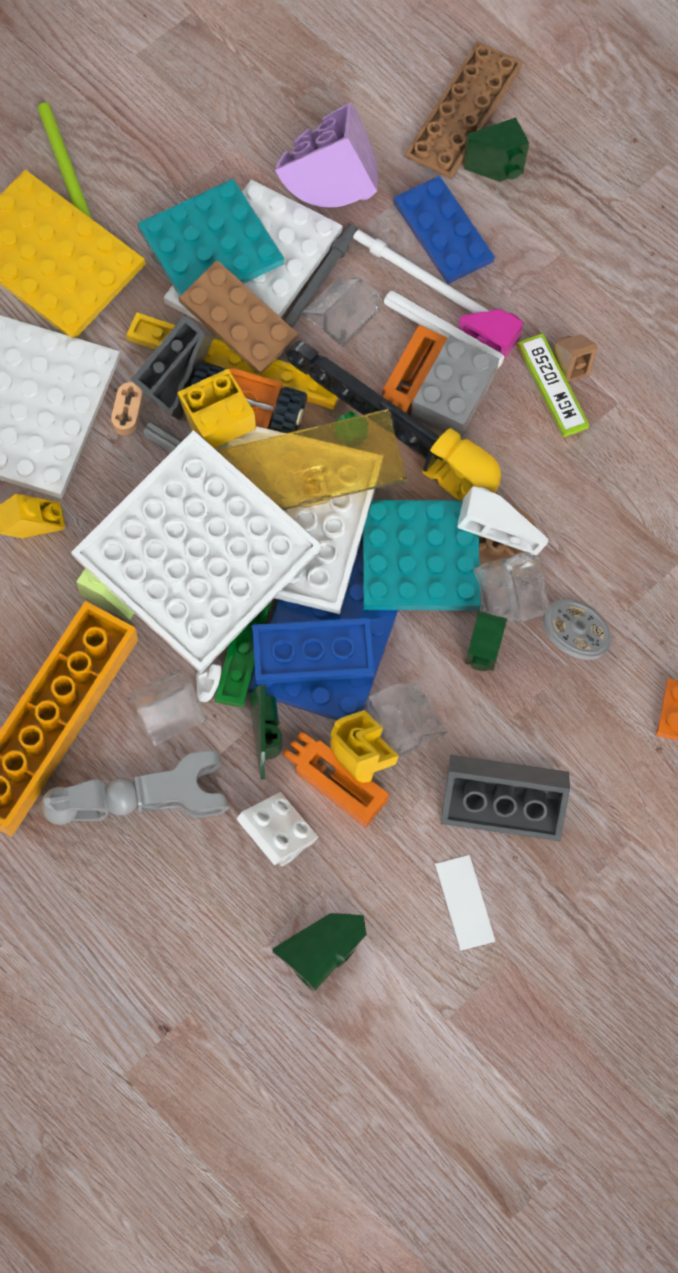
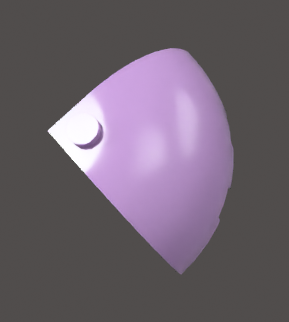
[275,102,378,207]

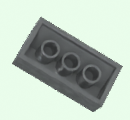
[441,755,570,841]

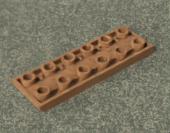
[404,41,523,179]

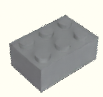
[411,335,500,439]

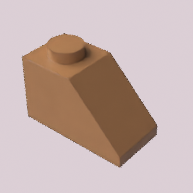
[553,334,598,382]

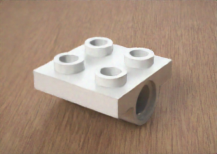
[237,792,318,866]

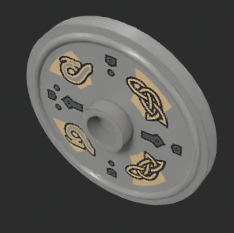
[543,600,611,660]

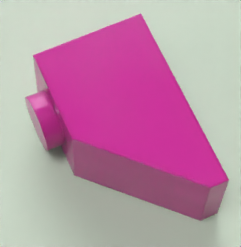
[458,309,524,359]

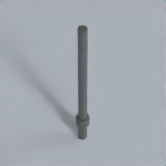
[285,224,358,328]

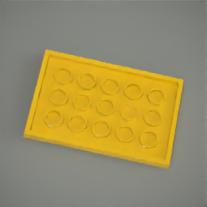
[0,170,146,338]

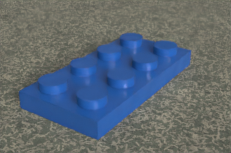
[393,176,495,284]
[252,618,375,684]

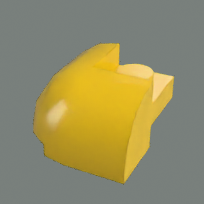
[331,710,399,783]

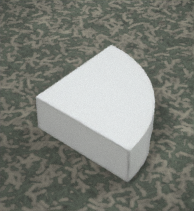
[196,664,221,702]

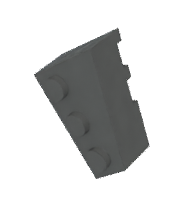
[131,315,213,420]

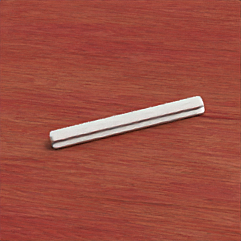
[383,291,504,369]

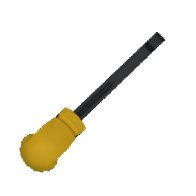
[286,341,501,501]

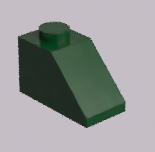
[465,611,507,671]

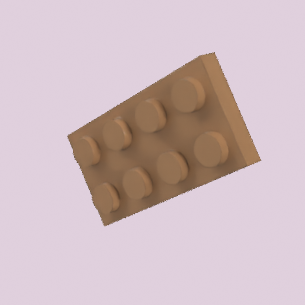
[179,260,298,375]

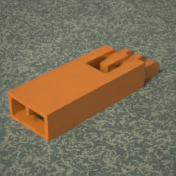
[382,325,448,413]
[282,731,390,828]

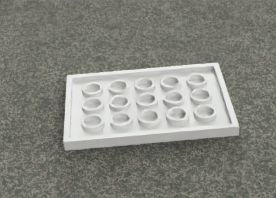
[163,179,343,323]

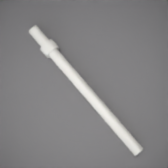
[353,229,489,314]

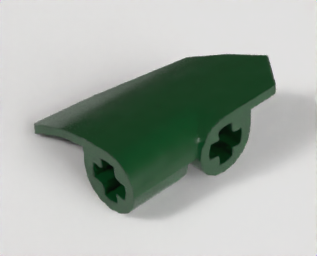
[250,684,282,780]
[272,913,367,991]

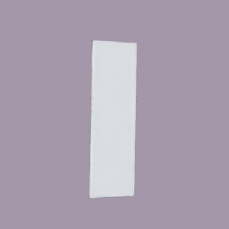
[435,855,496,951]

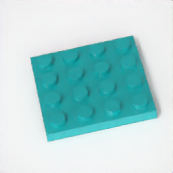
[137,179,285,297]
[363,500,481,611]

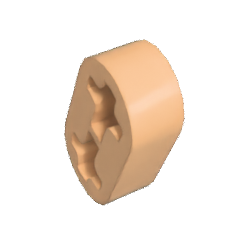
[111,382,143,436]

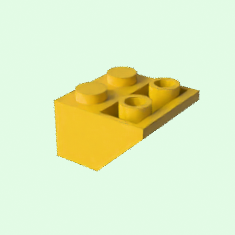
[177,369,256,449]

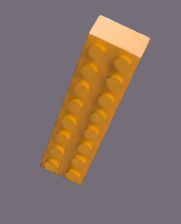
[0,601,138,838]

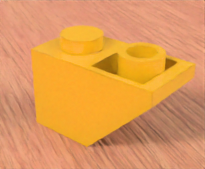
[0,493,65,538]

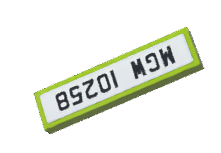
[517,333,589,438]

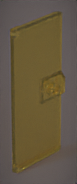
[216,409,407,511]

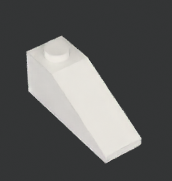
[457,486,548,555]

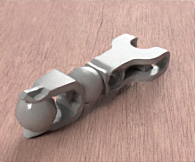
[41,751,229,825]

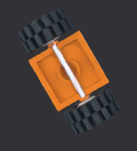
[191,362,307,436]

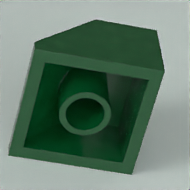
[462,117,529,182]

